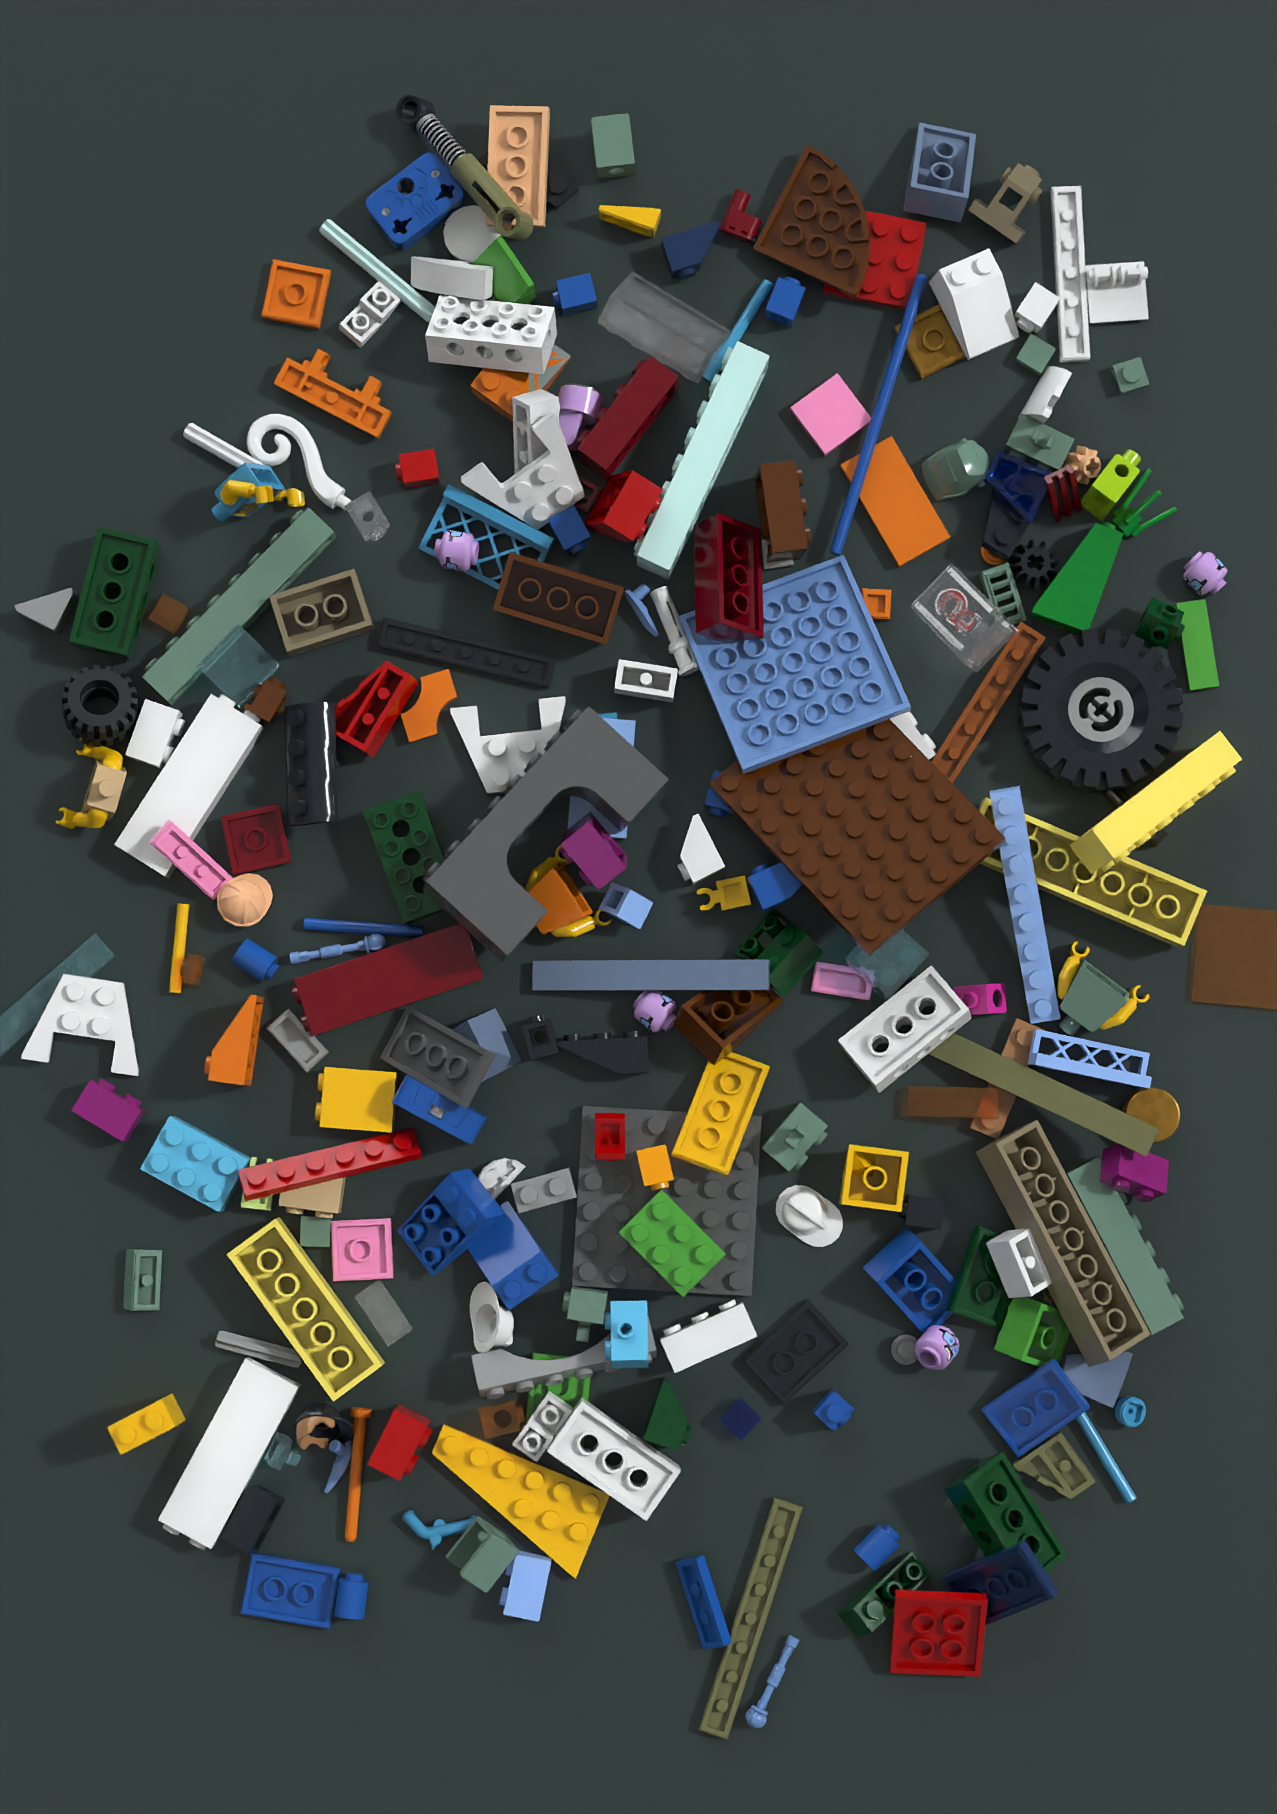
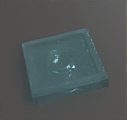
[197,624,281,708]

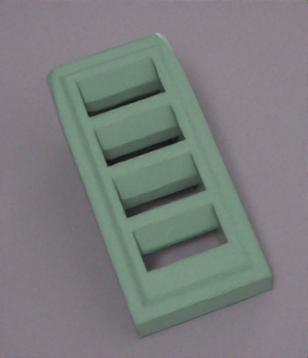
[979,563,1027,631]

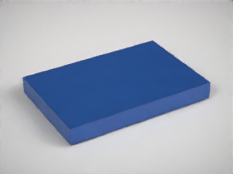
[981,1358,1090,1458]
[241,1553,341,1629]

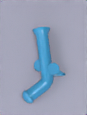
[402,1510,476,1550]

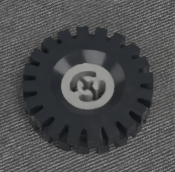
[1017,628,1183,793]

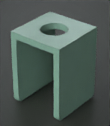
[591,113,635,179]
[446,1516,520,1592]

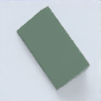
[123,1249,162,1310]

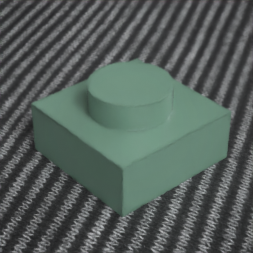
[1111,357,1149,396]

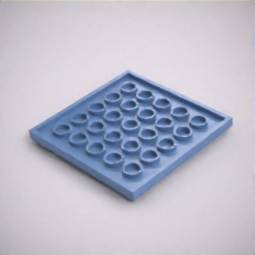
[678,555,911,774]

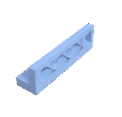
[1027,1029,1152,1089]

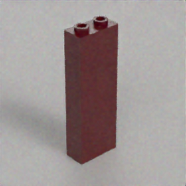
[291,924,485,1037]

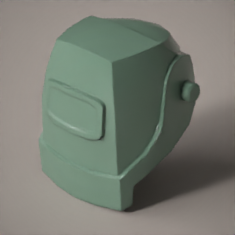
[921,438,990,502]

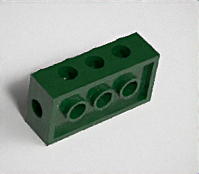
[69,527,161,660]
[363,791,445,925]
[944,1452,1068,1573]

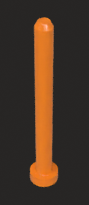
[345,1407,372,1542]

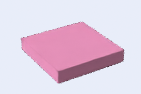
[790,373,871,456]
[331,1218,394,1281]

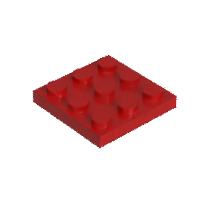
[823,211,927,310]
[889,1590,988,1677]

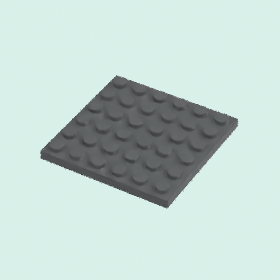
[572,1106,762,1296]

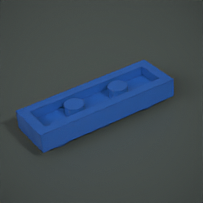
[675,1555,732,1649]

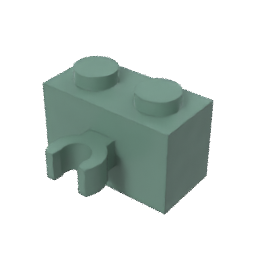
[1003,413,1075,476]
[761,1102,828,1172]
[562,1286,608,1342]

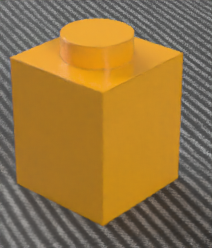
[636,1144,674,1191]

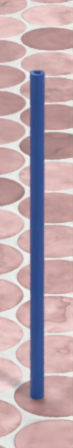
[830,274,928,556]

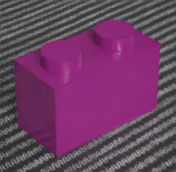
[71,1078,146,1142]
[1100,1144,1169,1202]

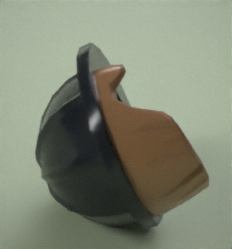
[294,1403,354,1450]

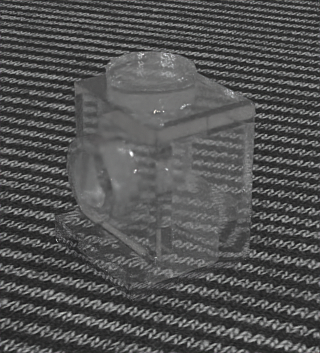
[345,491,390,542]

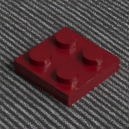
[221,804,292,875]

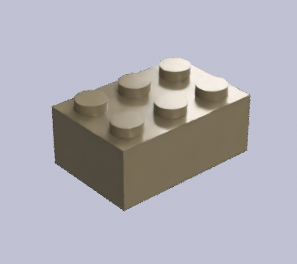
[269,569,375,657]

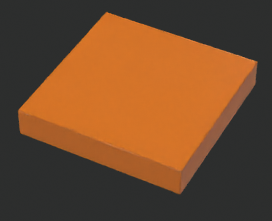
[261,259,331,329]

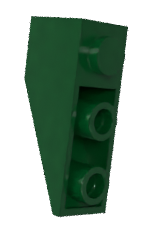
[838,1551,931,1638]

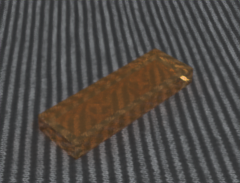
[908,1086,1000,1119]

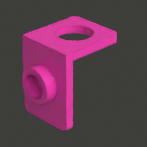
[953,983,1007,1015]

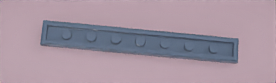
[532,960,770,991]

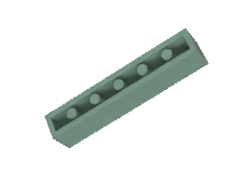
[1065,1157,1184,1335]

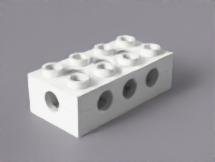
[425,295,557,374]
[838,965,972,1093]
[547,1397,681,1521]

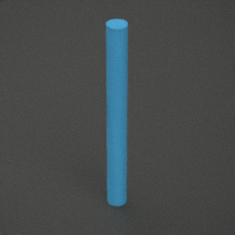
[702,279,774,384]
[1075,1412,1137,1504]

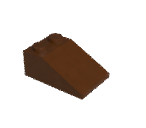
[673,988,783,1065]

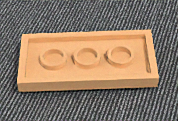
[485,105,550,228]

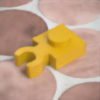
[697,875,751,911]

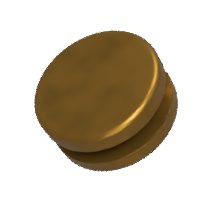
[1122,1088,1180,1143]

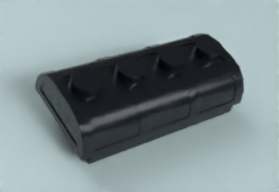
[284,702,339,827]

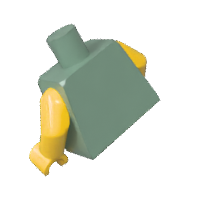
[1057,941,1149,1036]

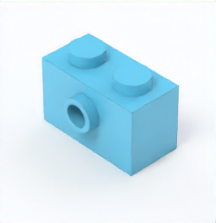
[605,1301,648,1368]

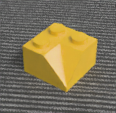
[839,1144,909,1212]

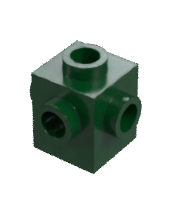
[1135,597,1185,650]

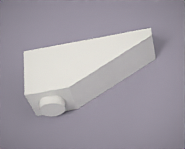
[512,389,560,474]

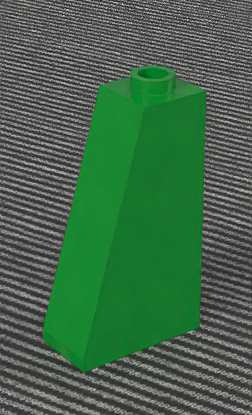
[1028,522,1124,635]

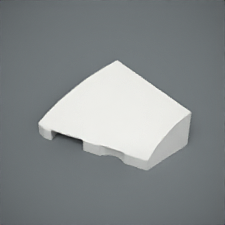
[1018,366,1072,424]

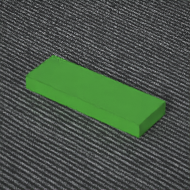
[1175,599,1219,692]

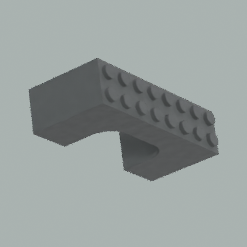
[422,706,669,962]

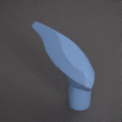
[625,583,659,637]
[324,1440,352,1494]

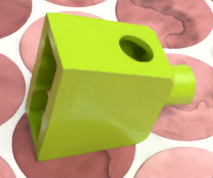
[1081,449,1141,521]

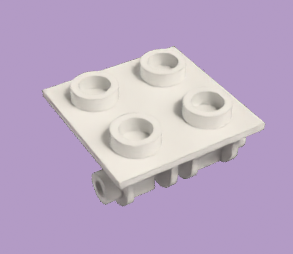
[1085,261,1149,324]

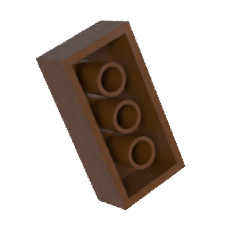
[492,552,624,645]

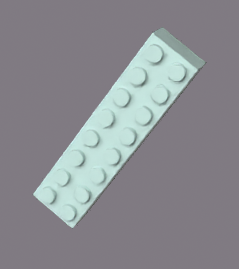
[634,341,770,580]

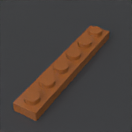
[931,622,1046,784]

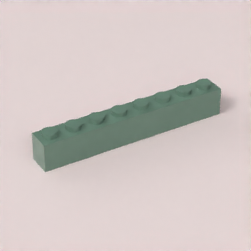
[142,507,337,705]

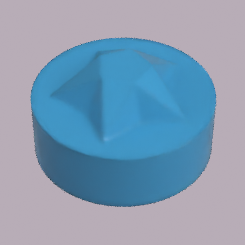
[1115,1395,1146,1427]

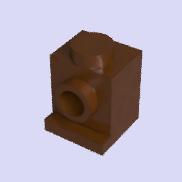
[243,676,290,726]

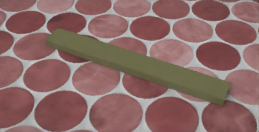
[928,1033,1160,1157]
[698,1497,803,1739]

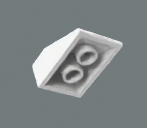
[929,249,1019,360]

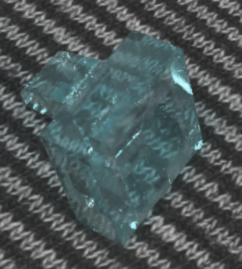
[264,1432,301,1470]

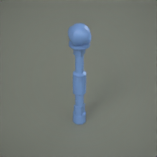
[290,934,386,965]
[745,1635,800,1728]

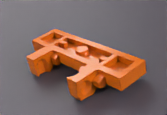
[274,349,392,439]

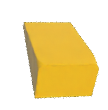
[599,205,661,238]

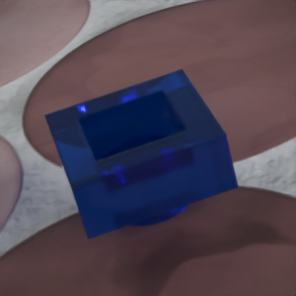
[720,1397,762,1441]

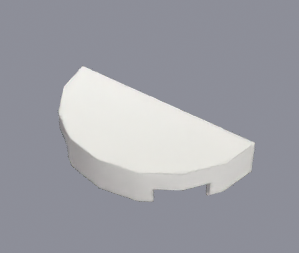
[477,1158,526,1200]

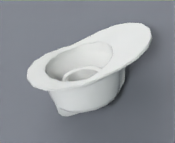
[776,1185,843,1247]
[469,1282,514,1353]

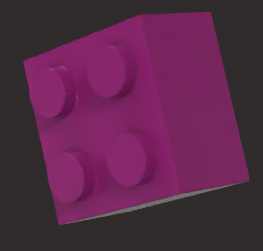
[560,811,628,890]

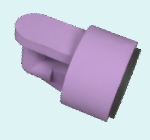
[558,383,603,451]

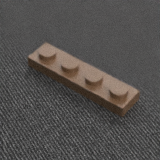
[969,1018,1044,1139]

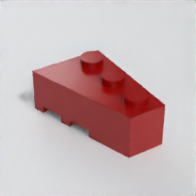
[335,661,418,759]

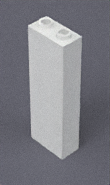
[114,694,264,878]
[158,1357,301,1550]

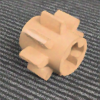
[1064,446,1101,484]

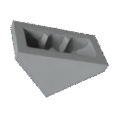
[15,587,78,634]

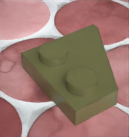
[1013,1431,1096,1499]

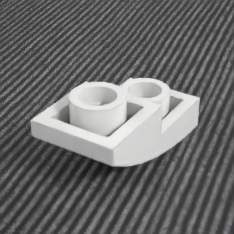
[339,281,401,348]
[512,1391,573,1462]

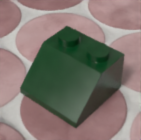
[643,1377,691,1451]

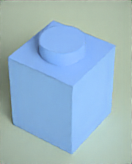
[599,882,653,929]

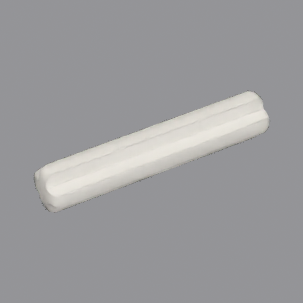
[183,423,263,468]

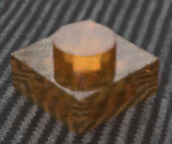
[148,593,190,634]
[180,953,205,986]

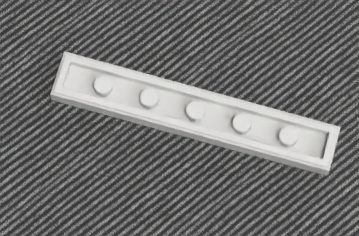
[1050,186,1090,363]

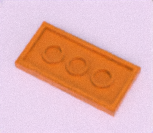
[840,436,950,568]

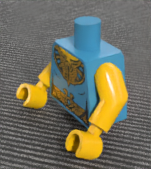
[212,463,305,522]

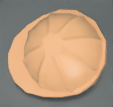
[217,873,273,927]

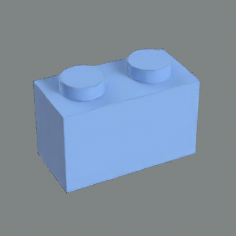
[499,1551,552,1622]

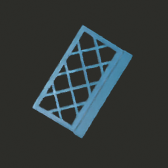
[418,484,557,590]

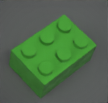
[619,1189,726,1297]

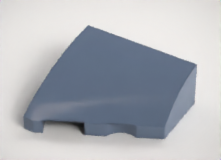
[1061,1351,1133,1408]

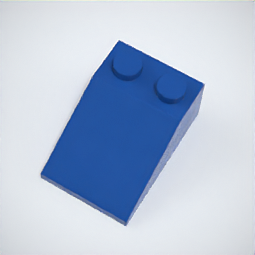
[468,1201,559,1311]
[863,1227,956,1334]

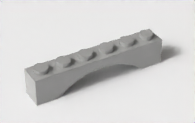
[471,1316,657,1399]

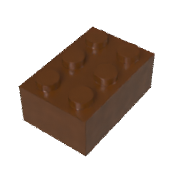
[754,460,811,562]

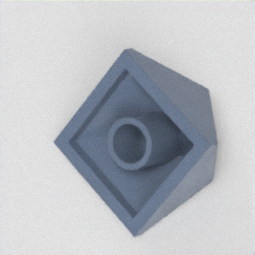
[452,1008,522,1082]

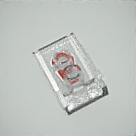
[910,564,1018,672]

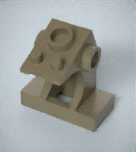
[968,163,1043,243]

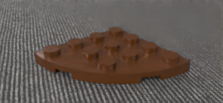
[753,145,870,299]

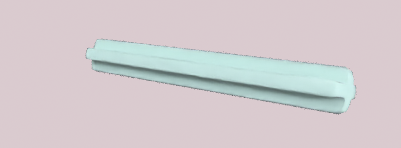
[319,219,435,322]

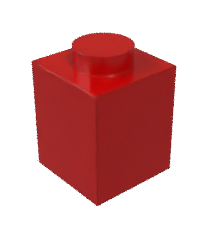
[395,449,440,489]

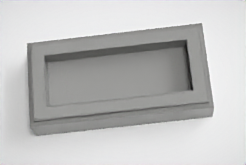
[266,1008,329,1073]

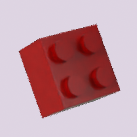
[367,1404,433,1481]

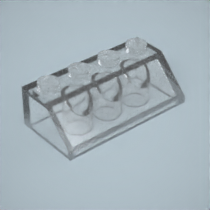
[598,271,731,383]

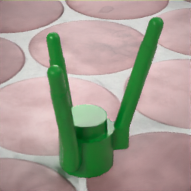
[1111,468,1177,538]

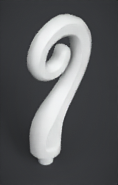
[247,414,352,510]

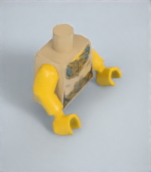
[56,738,127,829]

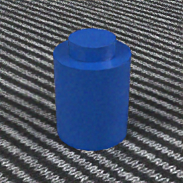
[231,938,279,982]
[853,1524,900,1571]
[334,1572,369,1620]

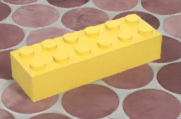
[1069,731,1242,874]
[227,1217,385,1402]

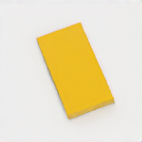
[671,1052,770,1177]

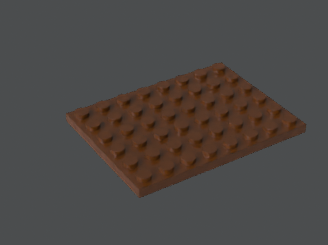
[709,719,1005,957]

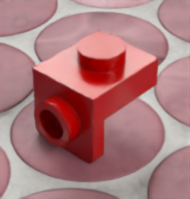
[595,1113,625,1162]

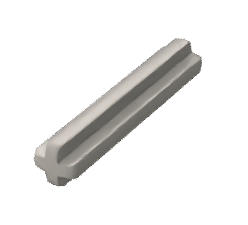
[215,1331,303,1369]

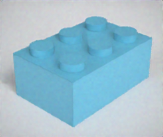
[140,1116,251,1212]

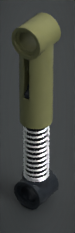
[396,94,534,241]

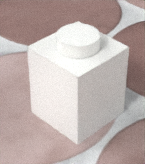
[1014,282,1060,334]

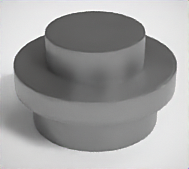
[891,1334,918,1365]

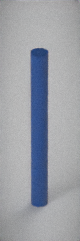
[304,918,424,937]

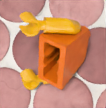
[525,846,612,937]

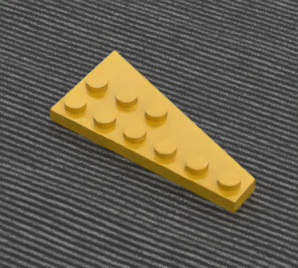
[432,1424,610,1579]

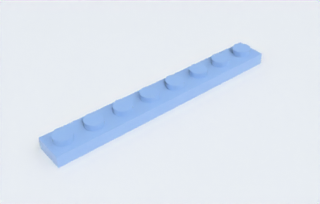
[990,786,1060,1024]

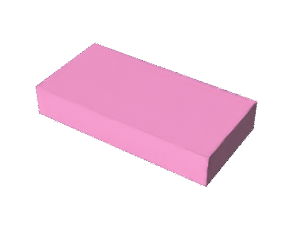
[811,962,874,1001]

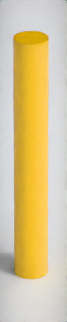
[169,903,189,993]

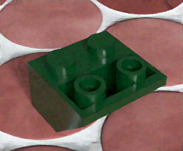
[734,909,824,996]

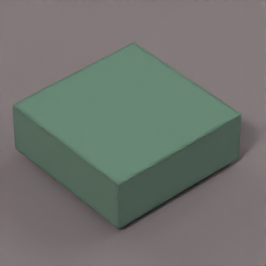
[1015,334,1056,375]
[300,1216,332,1247]

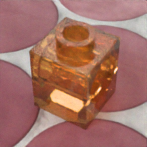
[478,1398,526,1439]

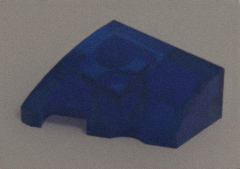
[986,450,1053,523]

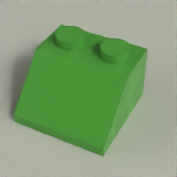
[473,236,536,304]
[994,1297,1070,1367]

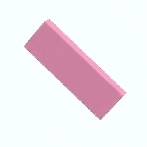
[149,819,233,900]

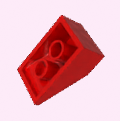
[584,470,663,542]

